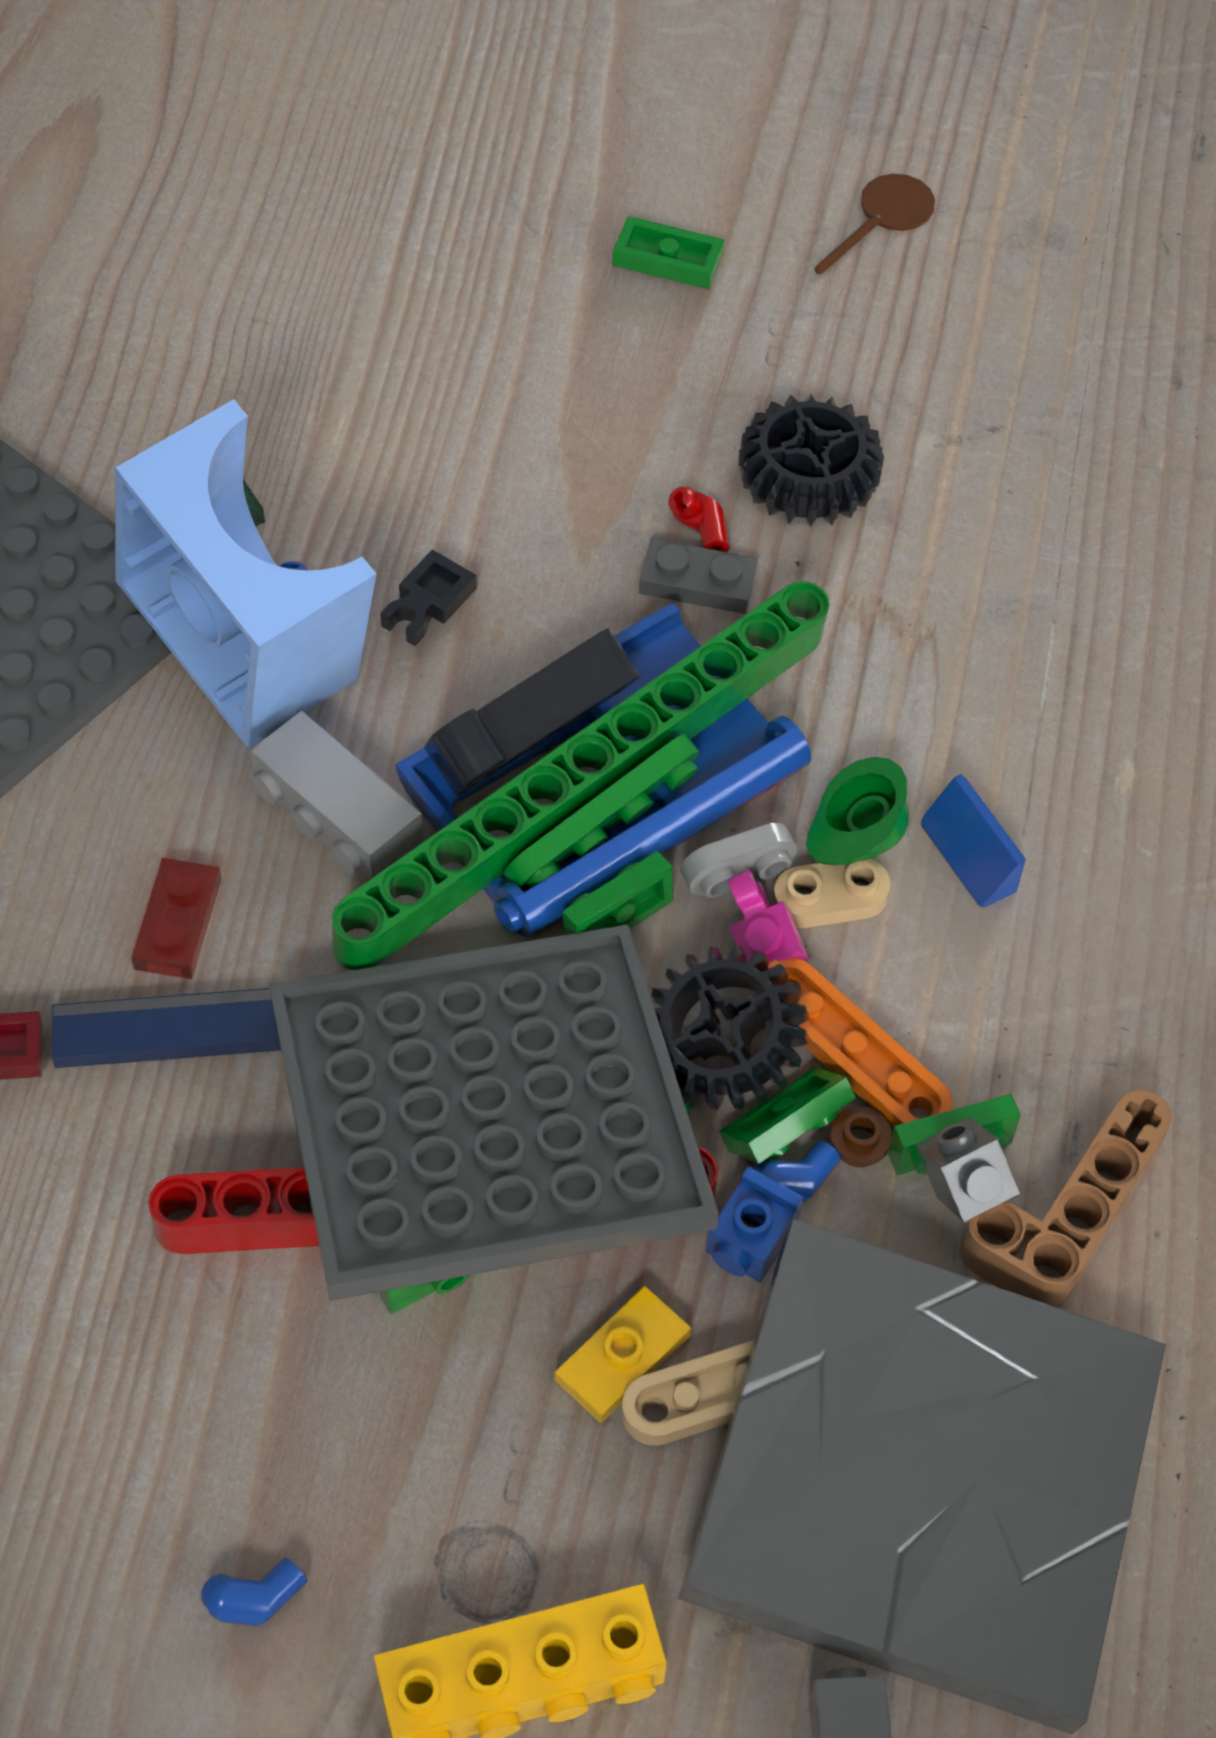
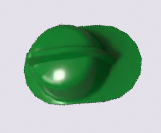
[806,757,909,866]

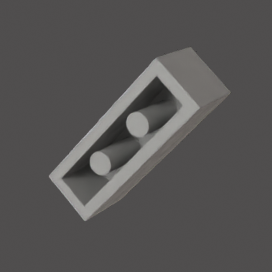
[250,710,423,882]

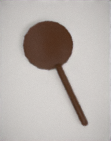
[815,173,935,274]

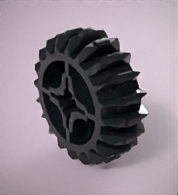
[738,393,884,528]
[651,944,809,1111]

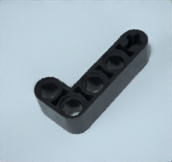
[424,628,641,797]

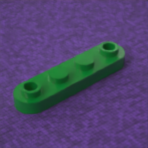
[503,734,700,891]

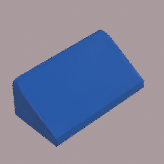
[921,774,1026,907]

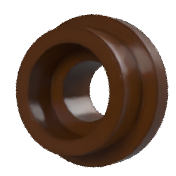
[830,1106,892,1168]

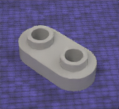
[680,823,798,898]

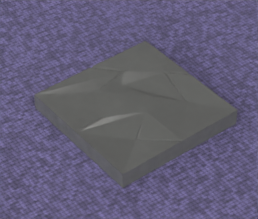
[678,1218,1166,1734]

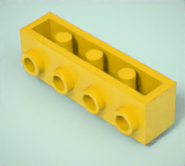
[374,1584,667,1738]

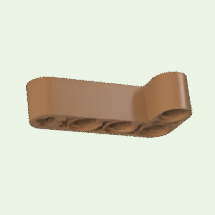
[960,1090,1172,1308]

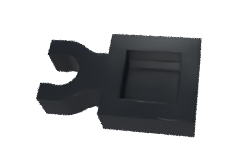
[380,549,477,646]

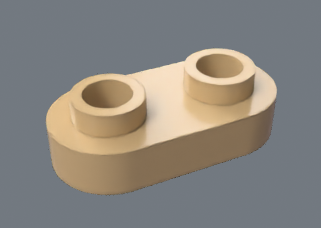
[773,858,891,928]

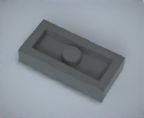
[639,538,758,614]

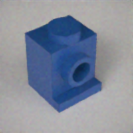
[706,1166,803,1283]

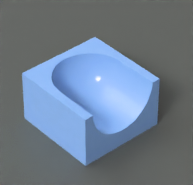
[115,399,376,749]

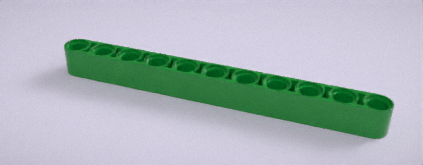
[331,581,830,970]

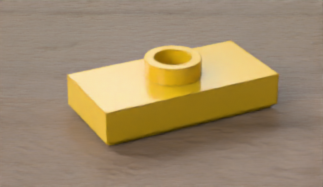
[554,1286,692,1424]

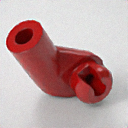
[668,486,730,553]

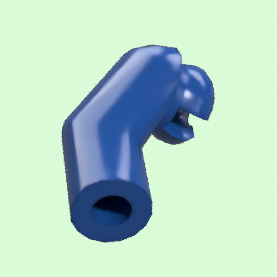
[752,1140,841,1202]
[201,1557,308,1626]

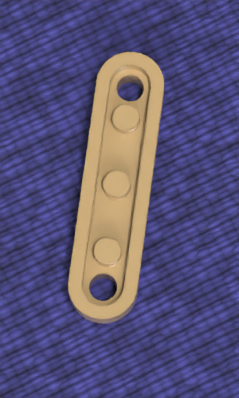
[622,1340,754,1446]

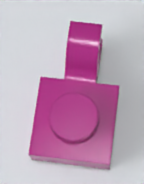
[728,870,809,963]

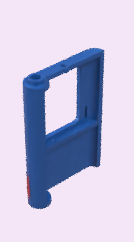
[395,603,811,938]

